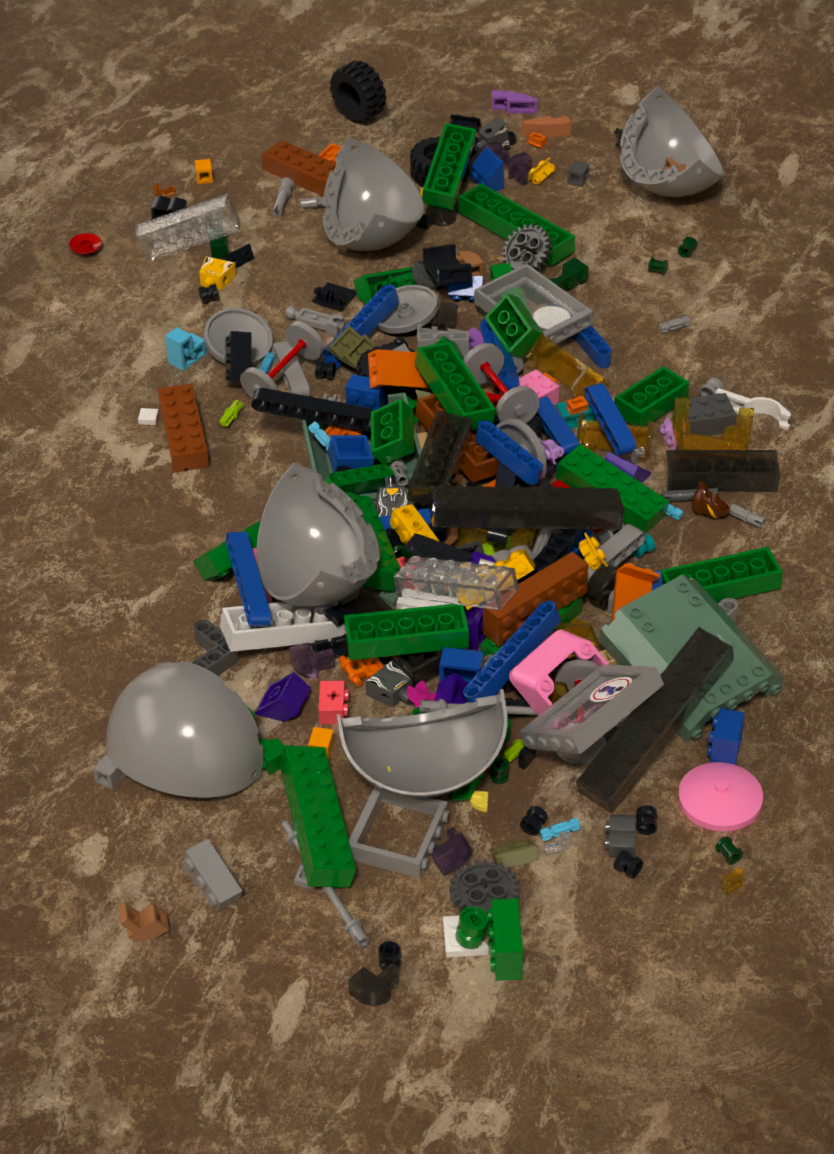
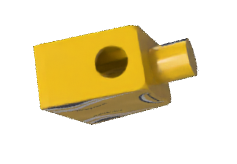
[199,256,236,290]

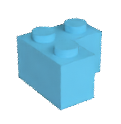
[165,327,207,371]

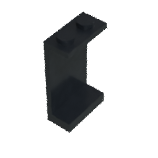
[423,244,472,286]

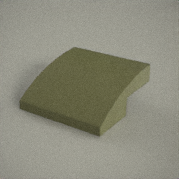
[327,325,377,368]

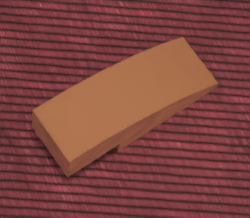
[521,115,571,138]

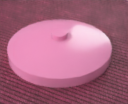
[678,762,763,831]

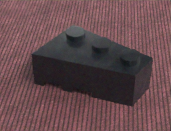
[225,331,251,387]
[400,533,473,589]

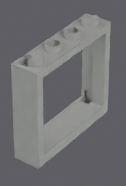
[349,786,450,878]

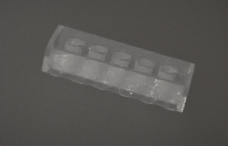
[136,194,240,261]
[393,556,519,610]

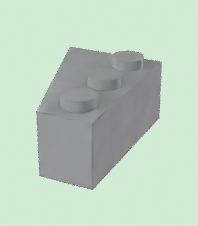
[417,324,469,357]
[182,839,242,912]

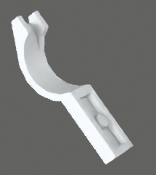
[715,388,791,430]

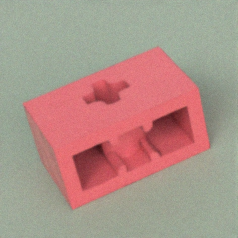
[319,681,349,724]

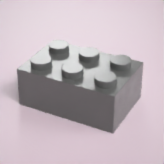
[673,393,737,439]

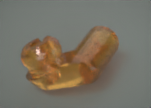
[151,184,176,196]

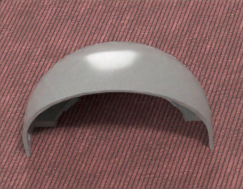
[620,86,725,197]
[323,137,424,251]
[257,462,380,606]
[106,661,264,798]
[337,689,508,798]

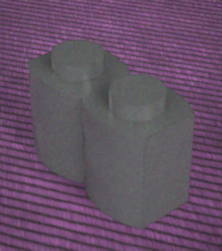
[605,814,636,857]

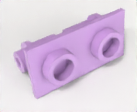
[659,417,687,453]
[539,438,564,465]

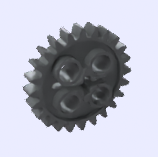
[501,224,552,270]
[449,859,520,914]

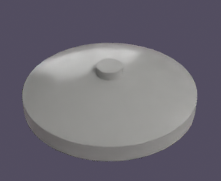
[377,285,439,333]
[203,308,273,366]
[496,419,546,491]

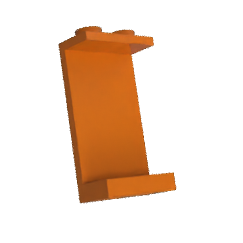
[368,349,431,392]
[612,563,660,621]

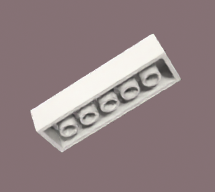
[220,602,345,652]

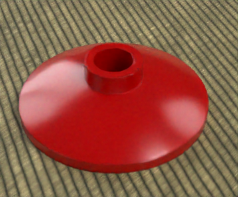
[69,233,102,254]

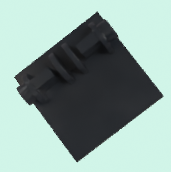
[312,282,356,310]

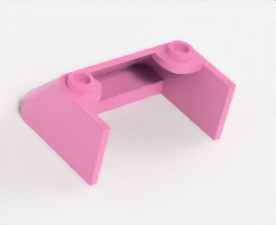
[509,630,609,716]

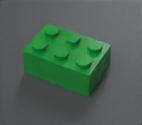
[484,293,544,358]
[371,398,414,464]
[487,898,523,981]

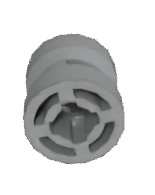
[700,377,724,396]

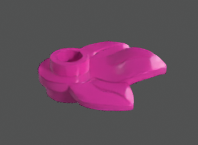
[407,680,436,708]

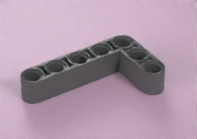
[191,619,239,676]

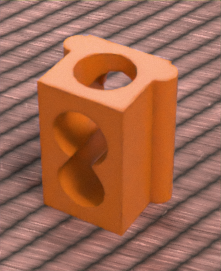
[528,132,547,148]
[566,396,588,415]

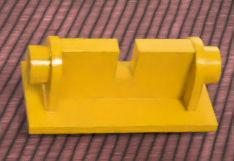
[526,157,555,184]
[579,532,608,570]

